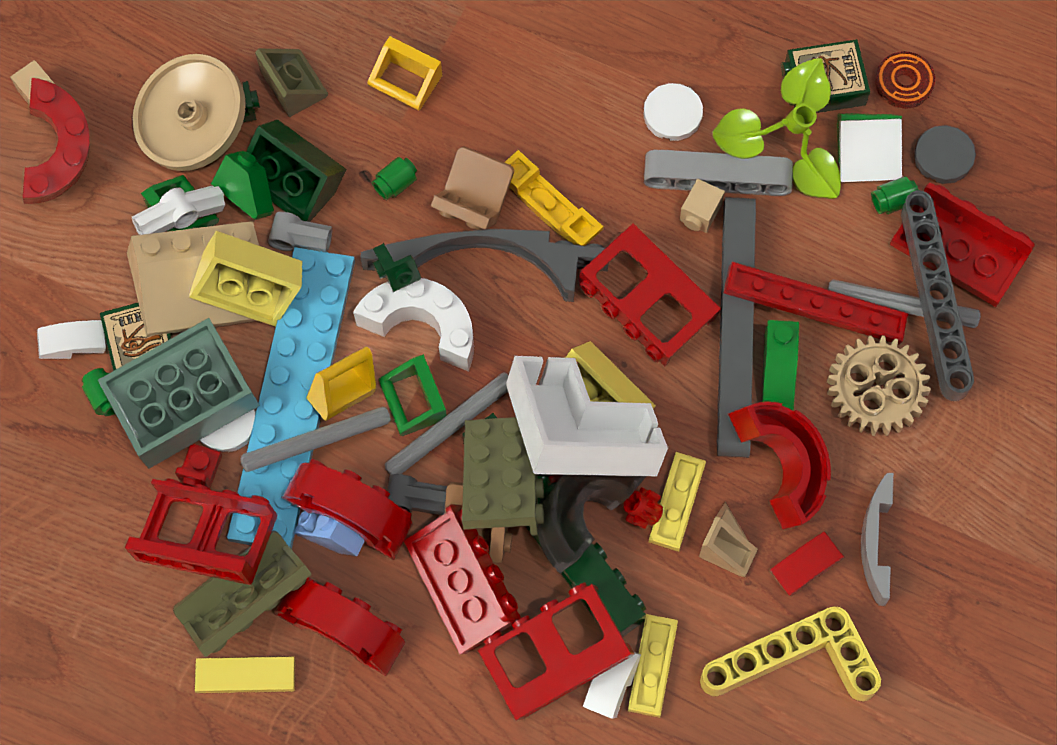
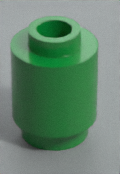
[372,157,417,201]
[871,176,919,215]
[82,368,115,416]

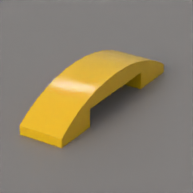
[504,150,604,246]

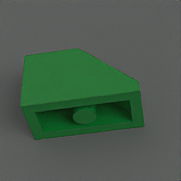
[211,151,274,220]

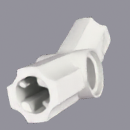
[132,186,225,235]

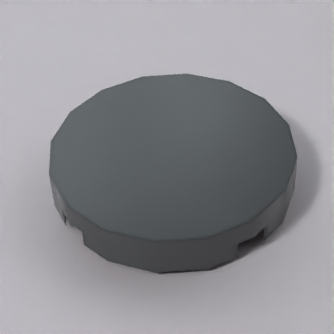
[914,125,976,184]

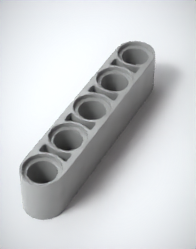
[644,150,793,196]

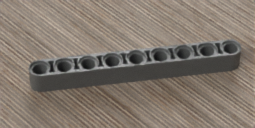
[717,197,756,458]

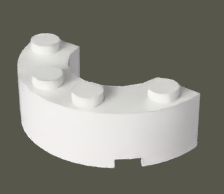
[353,278,474,372]

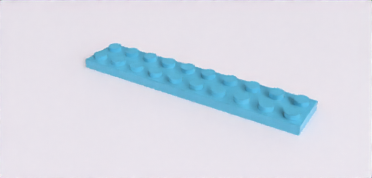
[227,247,355,549]

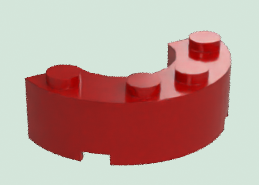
[23,78,90,204]
[728,401,831,529]
[282,459,413,560]
[274,577,406,676]

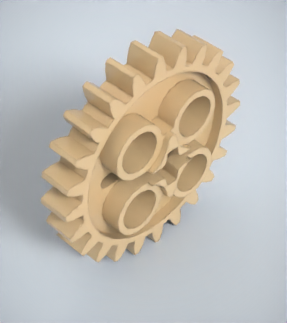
[827,336,931,436]

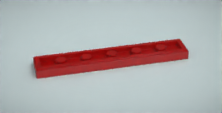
[723,262,908,345]

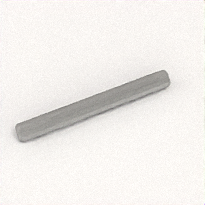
[828,279,980,328]
[384,372,509,475]
[240,407,391,472]

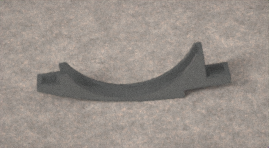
[360,229,609,302]

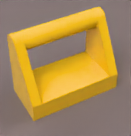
[367,36,442,111]
[306,347,376,421]

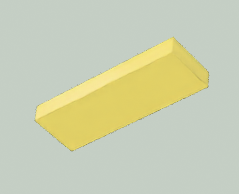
[648,452,706,551]
[628,614,678,718]
[195,657,295,693]

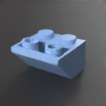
[295,511,365,556]

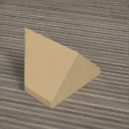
[699,502,758,577]

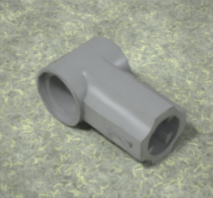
[268,212,333,252]

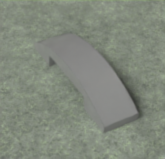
[861,473,894,606]

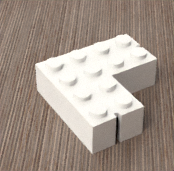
[506,356,668,476]

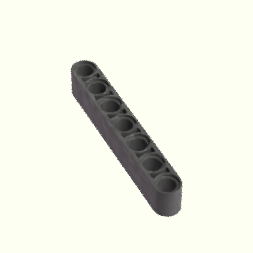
[901,190,974,401]

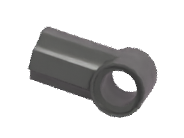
[387,474,447,515]

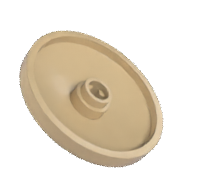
[133,54,246,171]

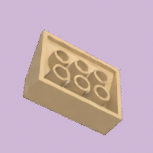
[127,221,259,336]

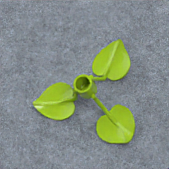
[712,58,841,199]

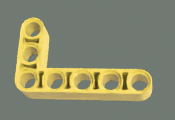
[700,606,881,701]

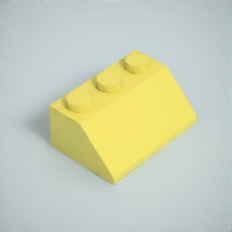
[189,231,302,327]
[565,341,656,409]

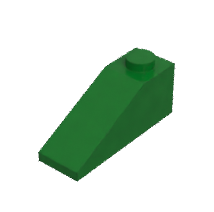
[761,320,799,411]

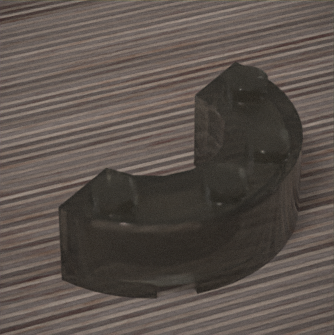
[538,474,646,573]

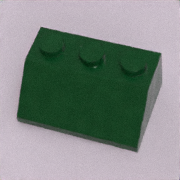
[246,119,347,222]

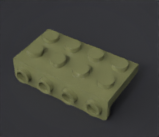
[462,417,544,535]
[173,531,311,657]

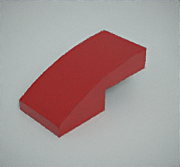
[770,531,844,596]

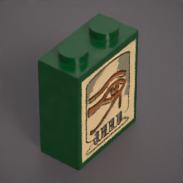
[781,39,870,113]
[100,302,173,371]

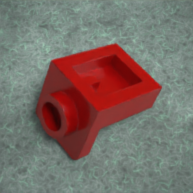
[175,444,222,488]

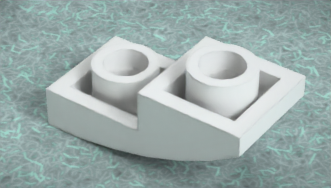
[37,320,106,359]
[583,651,641,719]

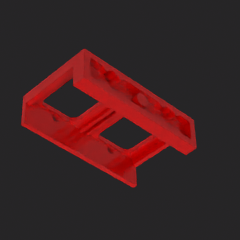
[578,223,721,366]
[125,478,278,585]
[478,582,635,721]

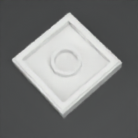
[839,118,902,182]

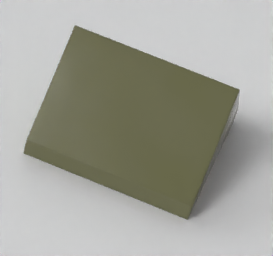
[255,48,328,117]

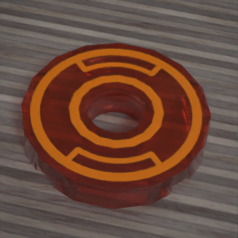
[875,51,936,109]

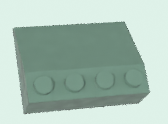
[98,318,260,469]

